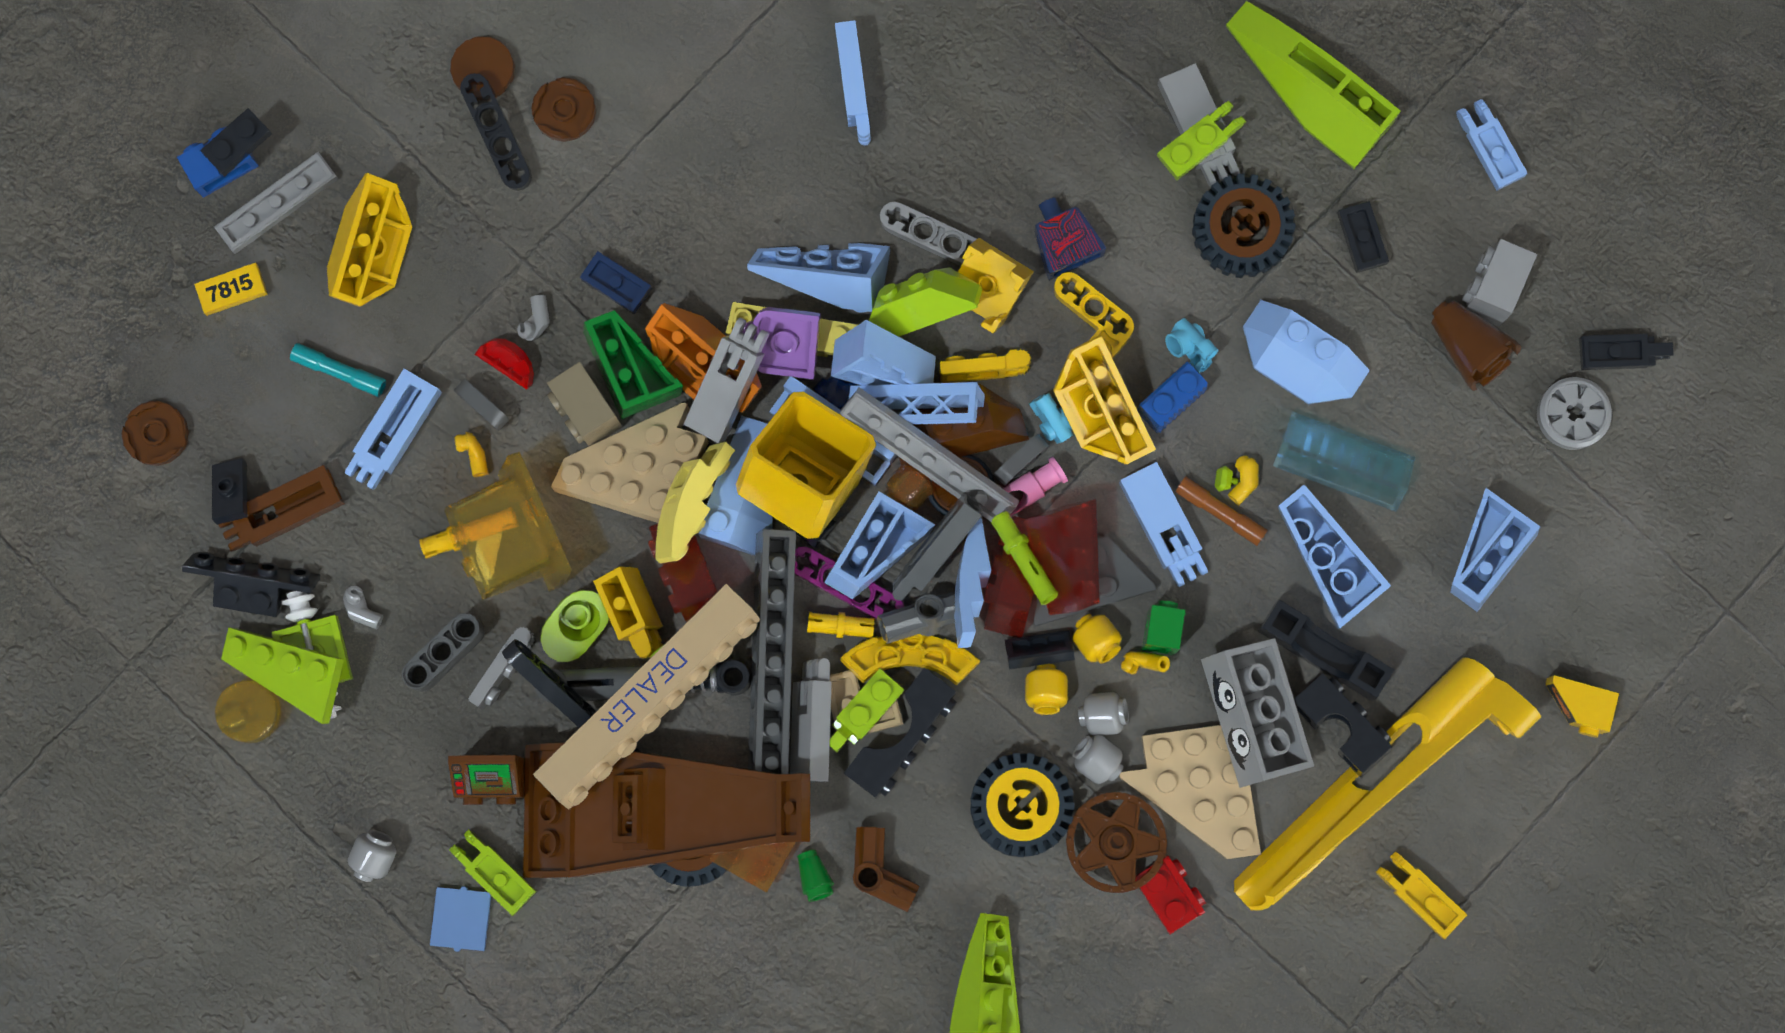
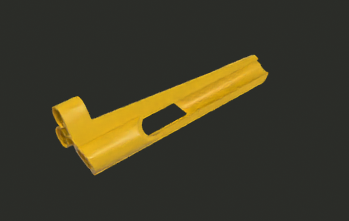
[1234,658,1541,911]

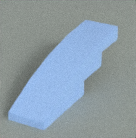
[954,517,991,648]

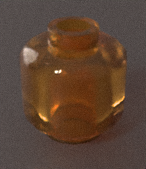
[885,463,933,511]

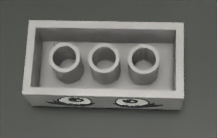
[1201,638,1314,788]

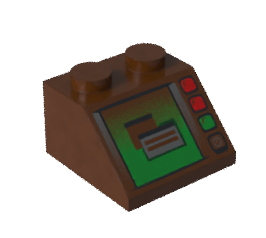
[448,755,525,805]

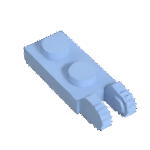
[1456,99,1527,191]

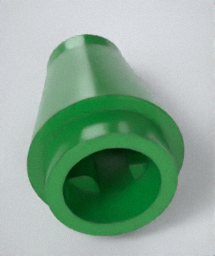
[797,850,834,902]

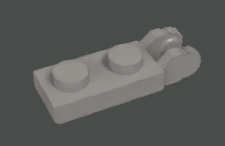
[468,627,535,710]

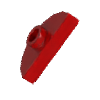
[474,338,534,390]

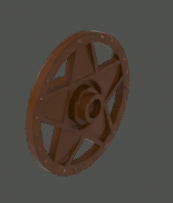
[1066,792,1167,893]

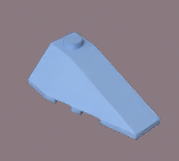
[698,416,773,556]

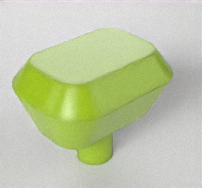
[1215,466,1238,492]

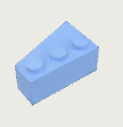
[831,320,936,385]
[824,491,935,599]

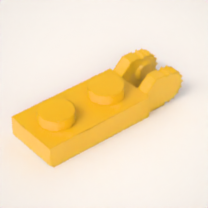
[939,349,1031,383]
[1376,852,1467,939]

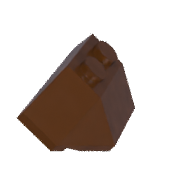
[898,384,1029,472]

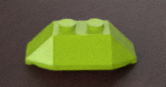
[869,267,982,337]

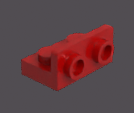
[1135,856,1206,935]

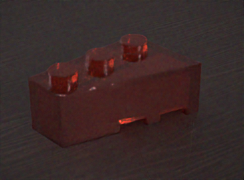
[1024,499,1100,615]
[983,516,1051,638]
[648,524,718,623]

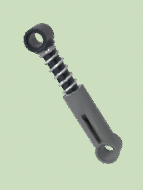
[535,660,751,703]

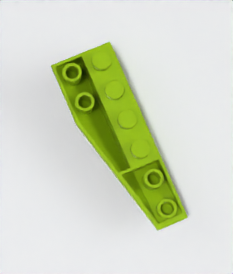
[1226,1,1401,169]
[949,913,1020,1033]

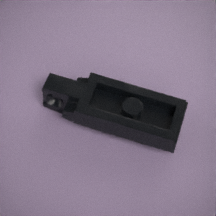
[1579,334,1674,370]

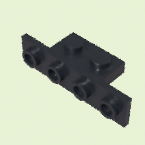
[182,552,320,617]

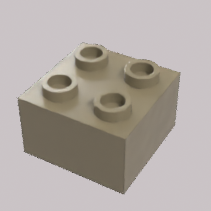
[547,362,622,446]

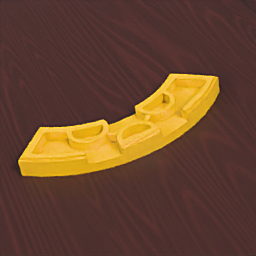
[840,634,980,686]

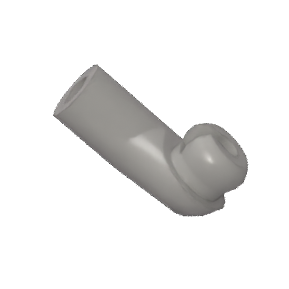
[517,295,550,341]
[343,586,383,630]

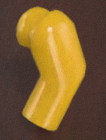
[454,432,489,477]
[1227,455,1259,506]
[1121,651,1170,675]

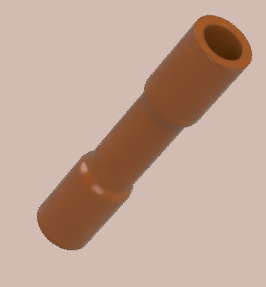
[1175,476,1268,546]

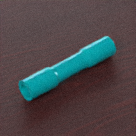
[290,343,386,397]

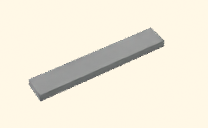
[839,387,1019,522]

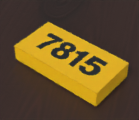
[194,263,268,316]

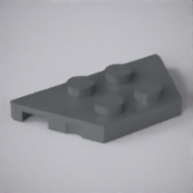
[1033,536,1156,627]

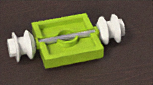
[272,591,353,719]

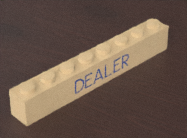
[533,584,760,810]

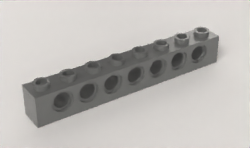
[748,529,796,774]

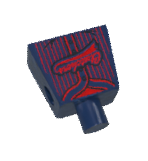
[1034,197,1106,281]

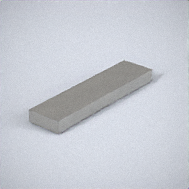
[214,152,338,254]

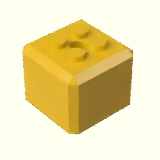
[735,392,876,539]

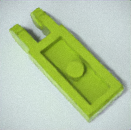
[1157,101,1246,180]
[449,829,537,916]

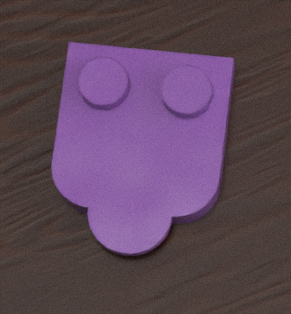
[742,307,821,379]

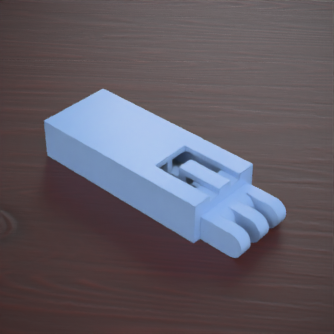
[835,20,871,146]
[345,369,442,490]
[1119,462,1208,587]

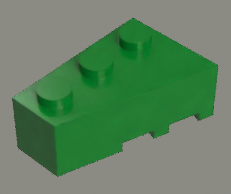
[583,310,683,419]

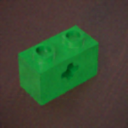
[1141,601,1185,656]

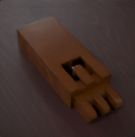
[218,465,345,552]

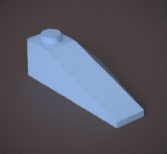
[747,243,890,313]

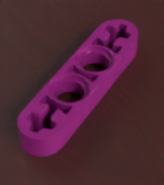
[795,547,904,620]

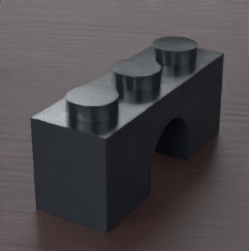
[1294,673,1392,778]

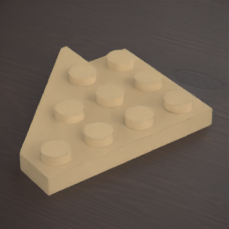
[551,403,709,523]
[1119,725,1261,859]

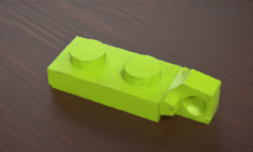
[829,668,905,752]

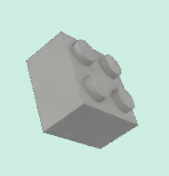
[1462,239,1537,327]

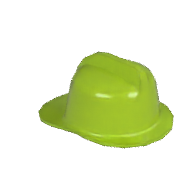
[540,590,609,662]

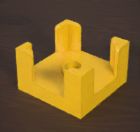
[958,238,1034,334]

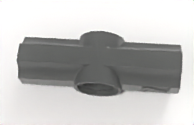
[877,591,955,644]

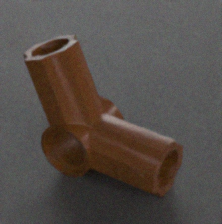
[853,827,920,912]

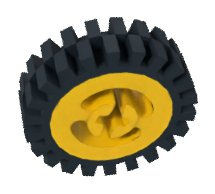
[970,753,1075,857]

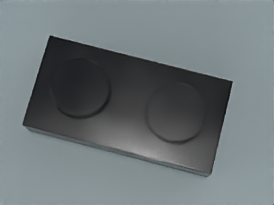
[200,108,272,177]
[1337,201,1389,273]

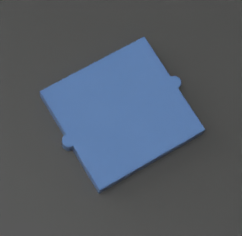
[430,886,492,952]

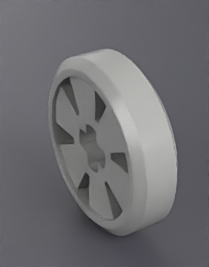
[1537,377,1612,450]

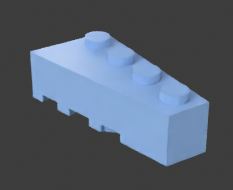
[1278,485,1391,629]

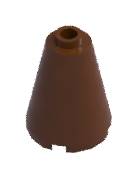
[1431,301,1521,391]

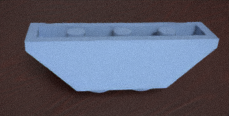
[1243,300,1370,404]

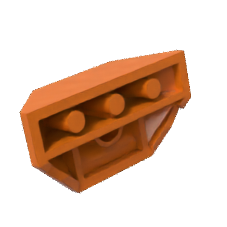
[645,303,762,412]

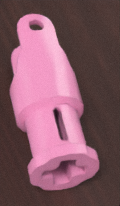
[1003,456,1068,516]

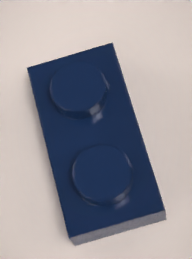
[580,251,652,314]

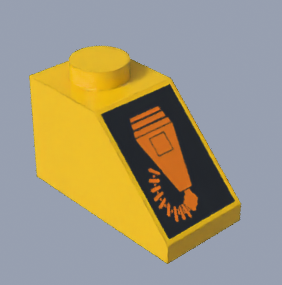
[1545,675,1619,738]

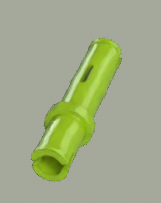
[991,511,1058,605]

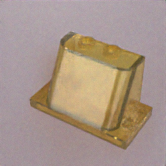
[444,451,572,600]

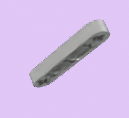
[880,202,977,266]

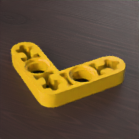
[1054,272,1134,359]

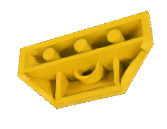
[327,173,412,307]
[1053,335,1156,464]

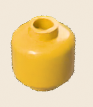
[1073,614,1122,664]
[1025,664,1068,715]

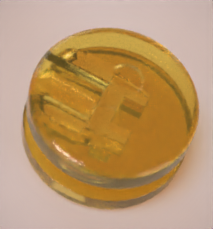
[215,681,282,743]

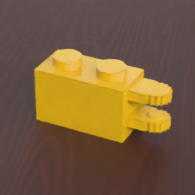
[593,566,663,658]

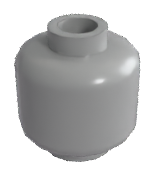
[1078,691,1129,736]
[1073,735,1123,784]
[347,830,397,882]

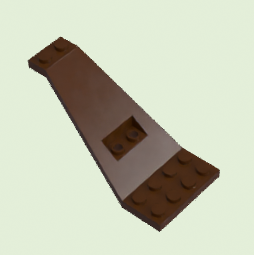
[523,743,810,878]

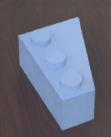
[1450,488,1540,612]

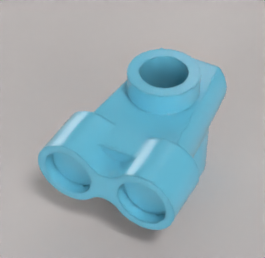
[1165,318,1219,373]
[1029,393,1073,444]

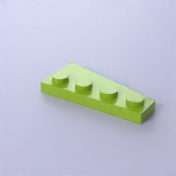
[221,627,344,724]

